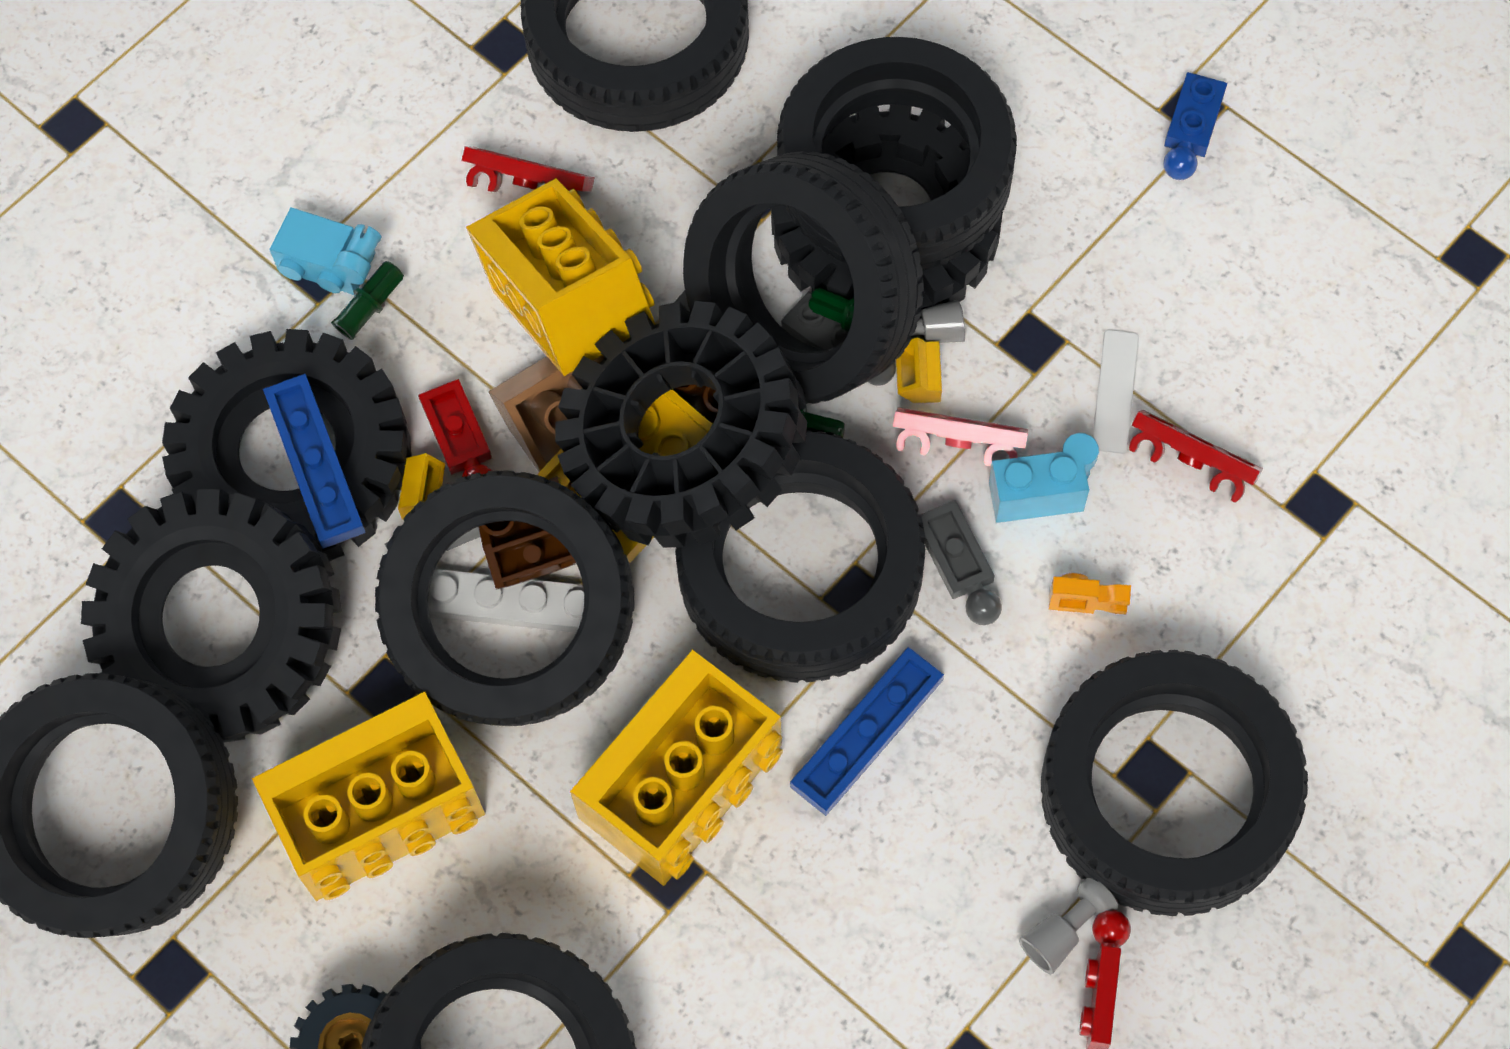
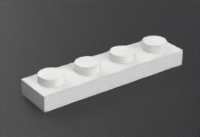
[428,569,584,633]

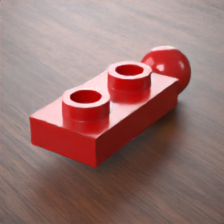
[418,379,493,477]
[1079,910,1131,1049]

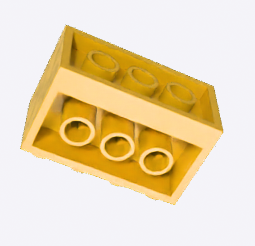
[466,178,655,376]
[570,649,783,886]
[252,692,485,901]

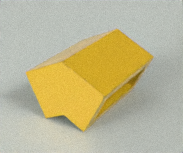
[896,337,942,403]
[398,453,446,520]

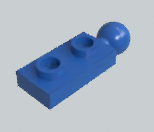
[1163,72,1228,180]

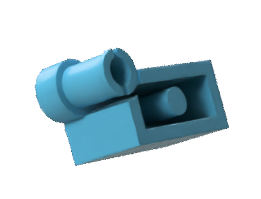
[269,207,382,295]
[989,433,1099,523]

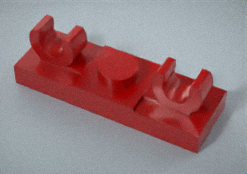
[462,146,595,198]
[1129,410,1263,503]

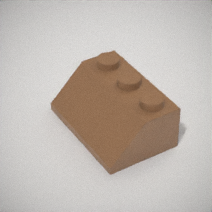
[488,355,604,472]

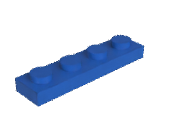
[263,374,366,549]
[790,647,944,816]

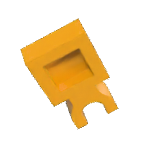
[1048,573,1131,615]

